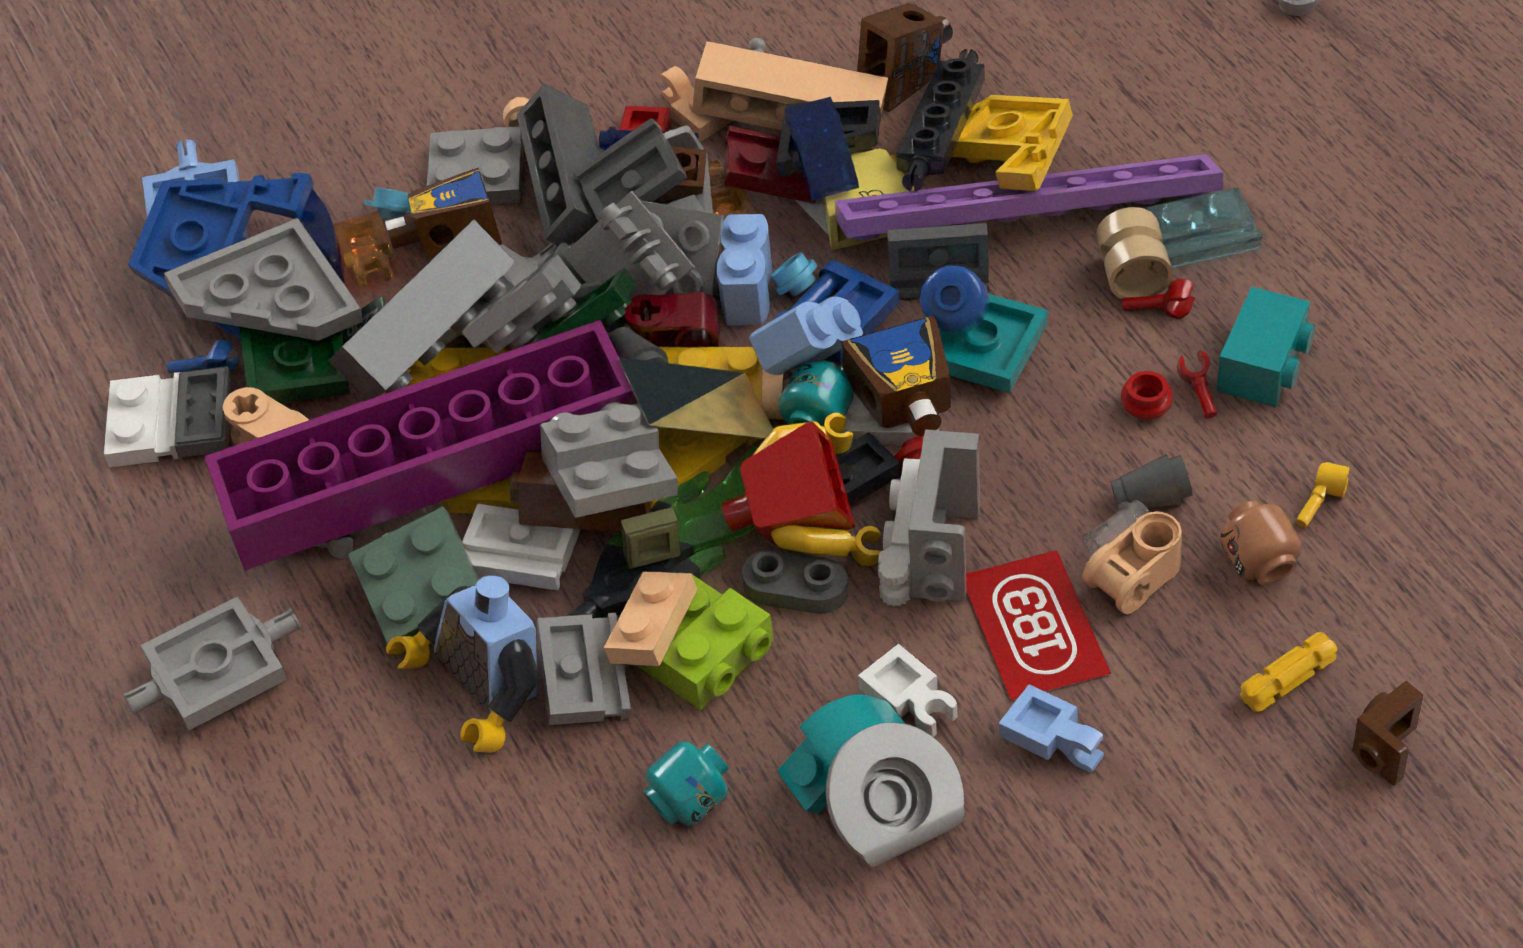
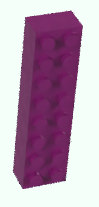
[204,320,637,571]

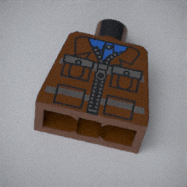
[857,3,953,112]

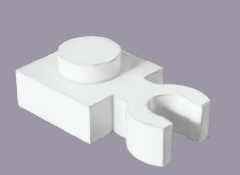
[858,644,958,737]

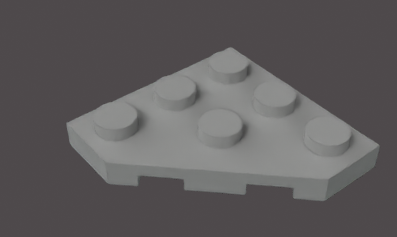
[164,218,363,341]

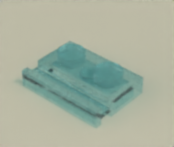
[1146,187,1262,268]

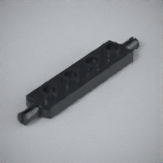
[896,49,985,191]

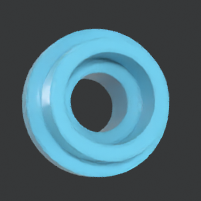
[771,252,818,296]

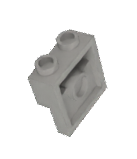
[462,254,582,353]
[540,402,678,518]

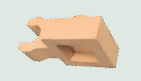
[660,66,733,142]

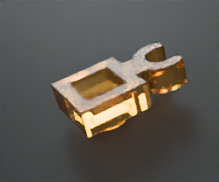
[333,211,393,288]

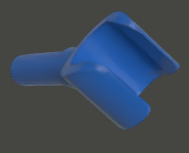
[167,340,240,374]

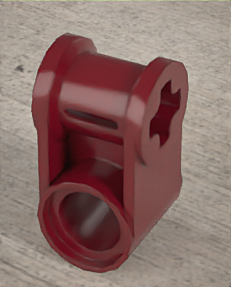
[624,292,720,347]

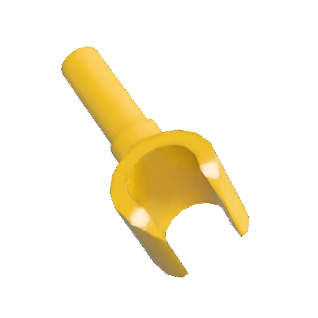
[1295,462,1350,528]

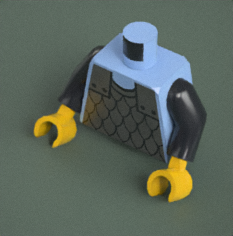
[386,575,538,753]

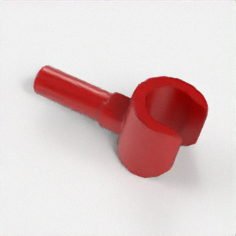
[1122,278,1195,319]
[1176,351,1217,419]

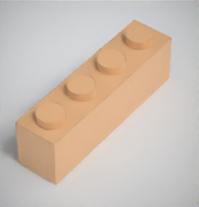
[692,41,888,149]

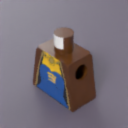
[385,168,502,260]
[841,315,951,436]

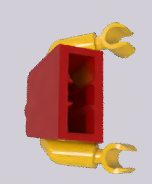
[722,413,882,567]

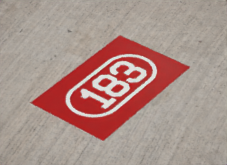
[966,550,1111,701]

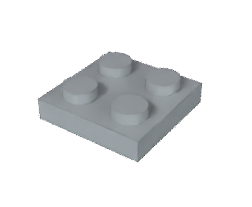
[427,126,524,205]

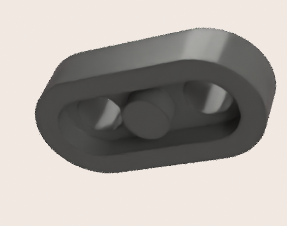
[742,550,848,614]

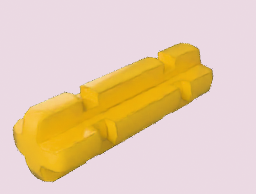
[1240,632,1338,712]

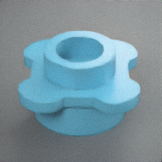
[364,187,412,219]

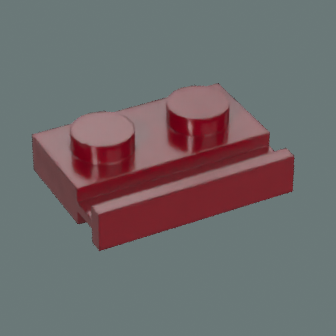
[724,126,821,204]

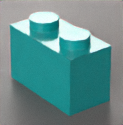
[1217,286,1316,407]

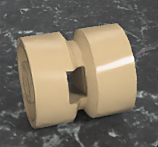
[1096,207,1173,299]

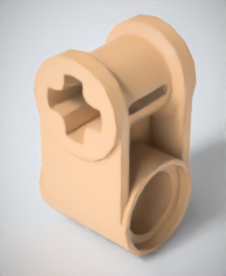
[222,387,309,446]
[1082,512,1182,615]

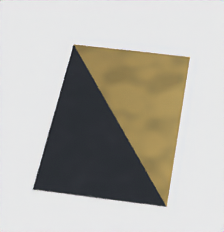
[618,357,773,438]

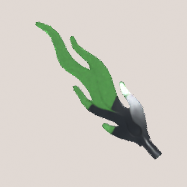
[567,445,760,618]

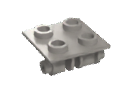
[563,191,695,327]
[640,200,723,297]

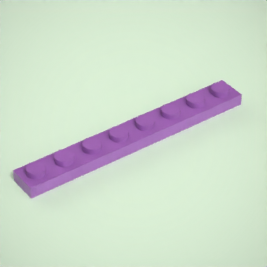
[835,154,1223,240]

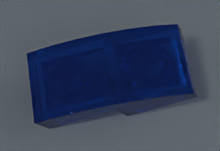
[785,97,859,200]
[299,189,345,282]

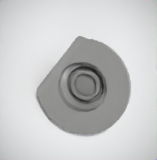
[826,723,965,867]

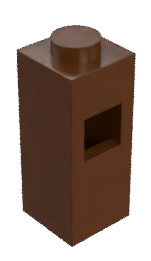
[510,451,652,532]

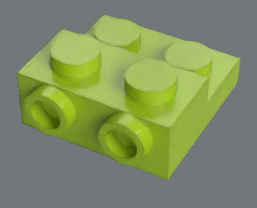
[636,574,774,710]

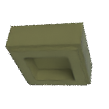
[621,507,680,569]

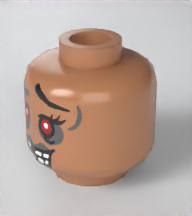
[1220,501,1302,585]

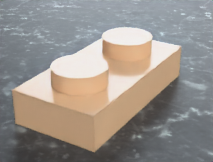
[604,572,698,666]

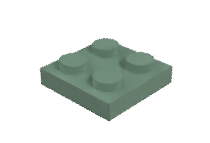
[348,506,479,644]

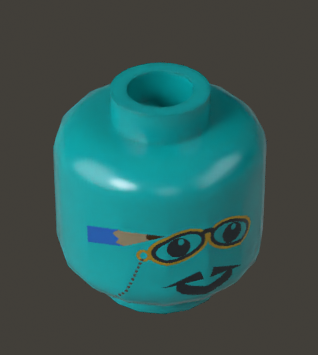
[778,360,854,426]
[642,741,729,826]

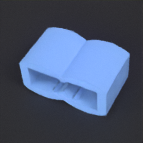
[717,214,772,326]
[749,296,863,375]

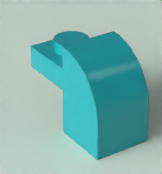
[777,694,905,814]

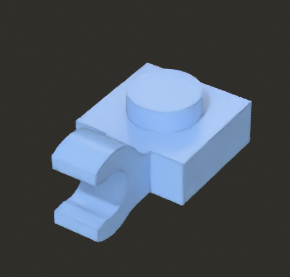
[999,684,1104,772]

